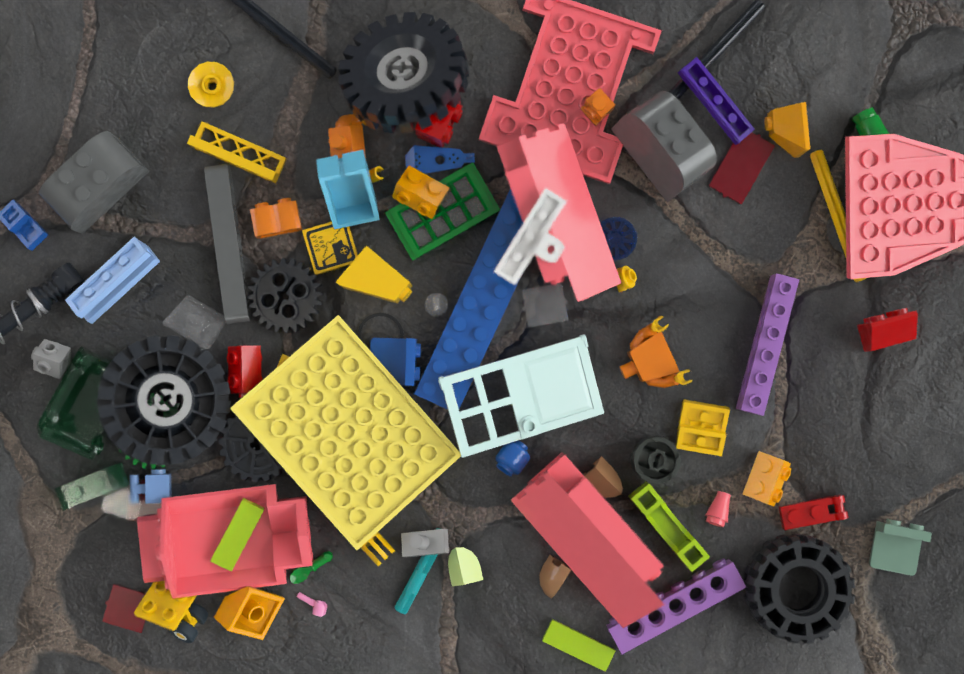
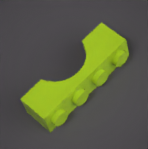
[628,482,710,572]

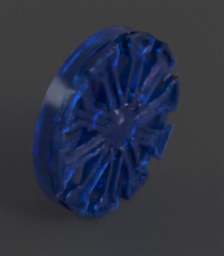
[600,217,637,260]

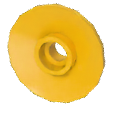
[188,62,234,108]

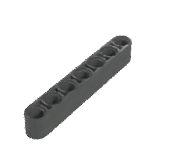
[204,164,251,324]

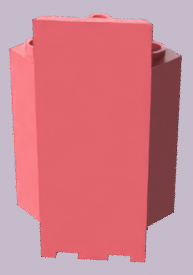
[497,123,621,302]
[511,452,665,628]
[137,484,314,599]

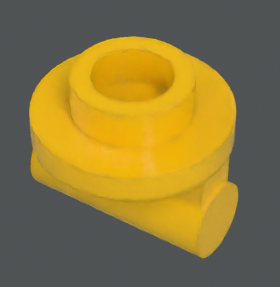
[616,266,637,292]

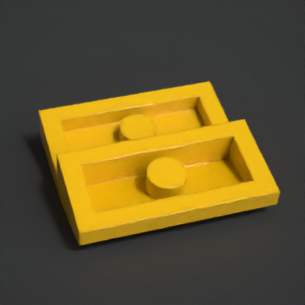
[676,399,730,456]

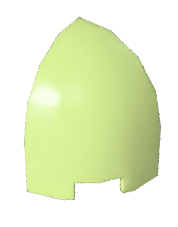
[448,547,483,586]

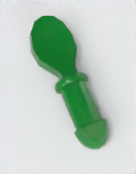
[289,551,333,584]

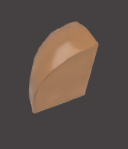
[583,456,623,498]
[539,555,571,598]

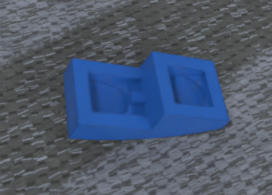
[0,199,48,251]

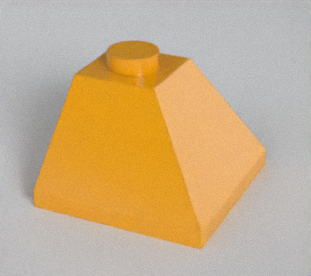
[765,102,810,158]
[214,586,285,640]

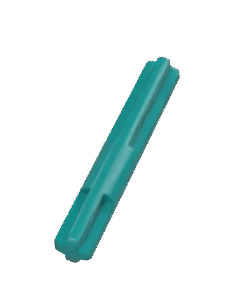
[395,528,441,614]

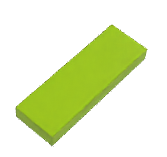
[210,498,264,572]
[542,619,616,672]

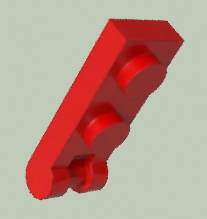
[778,495,849,530]

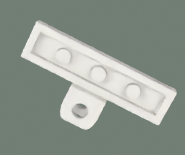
[494,188,567,285]

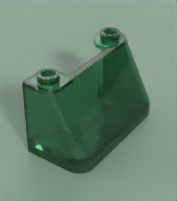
[37,346,111,460]

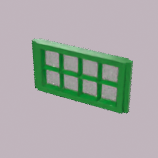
[385,163,500,261]

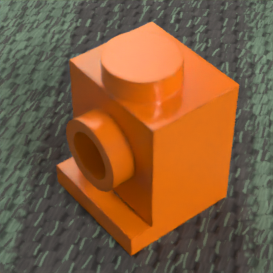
[580,87,615,126]

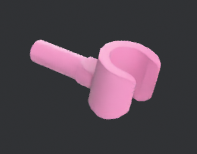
[297,592,327,617]

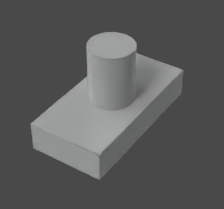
[401,529,449,558]

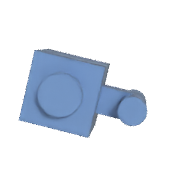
[129,469,172,504]

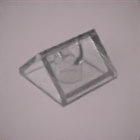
[163,295,226,349]

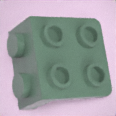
[869,519,932,576]

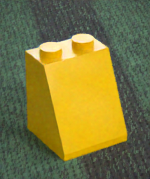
[336,246,412,304]

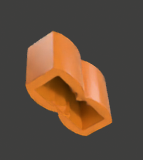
[250,198,303,239]

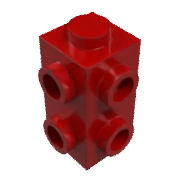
[227,345,263,398]

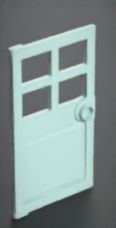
[438,334,604,458]

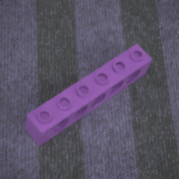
[736,273,799,416]
[606,558,746,654]

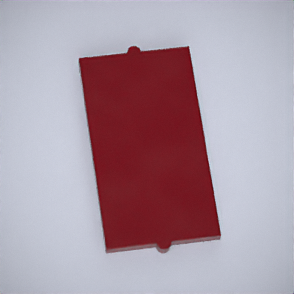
[708,132,775,205]

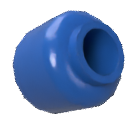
[496,441,530,476]

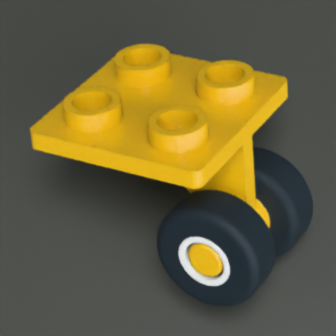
[134,581,208,643]

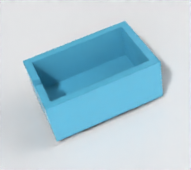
[316,150,380,229]

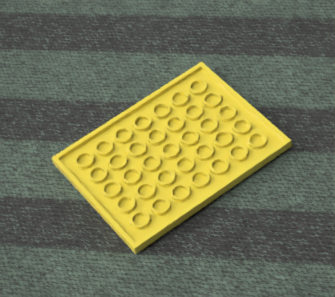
[230,315,461,550]

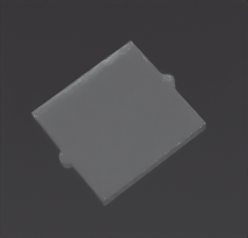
[522,283,568,328]
[100,471,145,521]

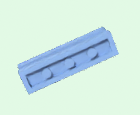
[65,237,160,324]

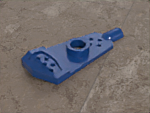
[405,145,475,174]

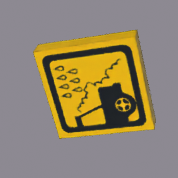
[302,222,358,275]

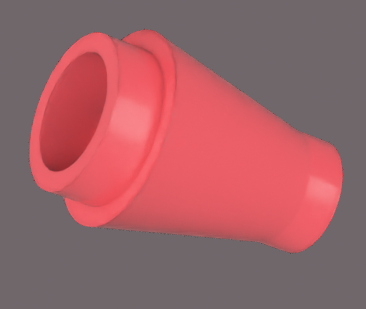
[705,491,731,528]

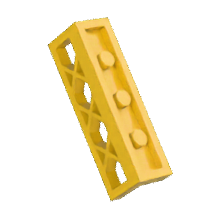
[187,121,287,184]

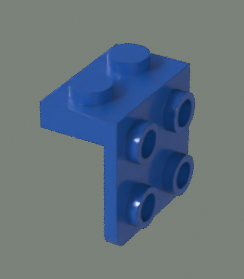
[370,338,421,386]

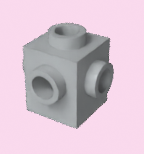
[31,339,71,379]

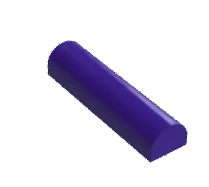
[677,57,755,145]

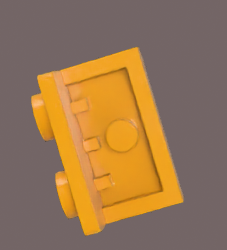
[392,166,449,219]
[743,451,791,506]

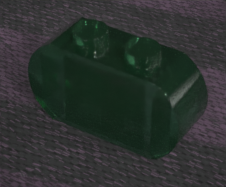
[54,463,130,511]

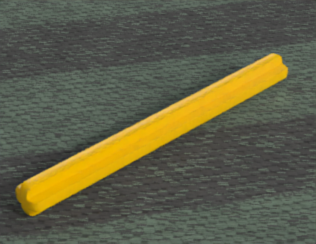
[810,150,867,282]

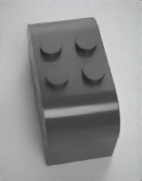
[611,91,717,203]
[39,131,150,234]

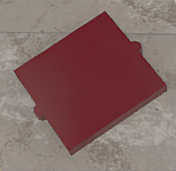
[102,584,146,633]

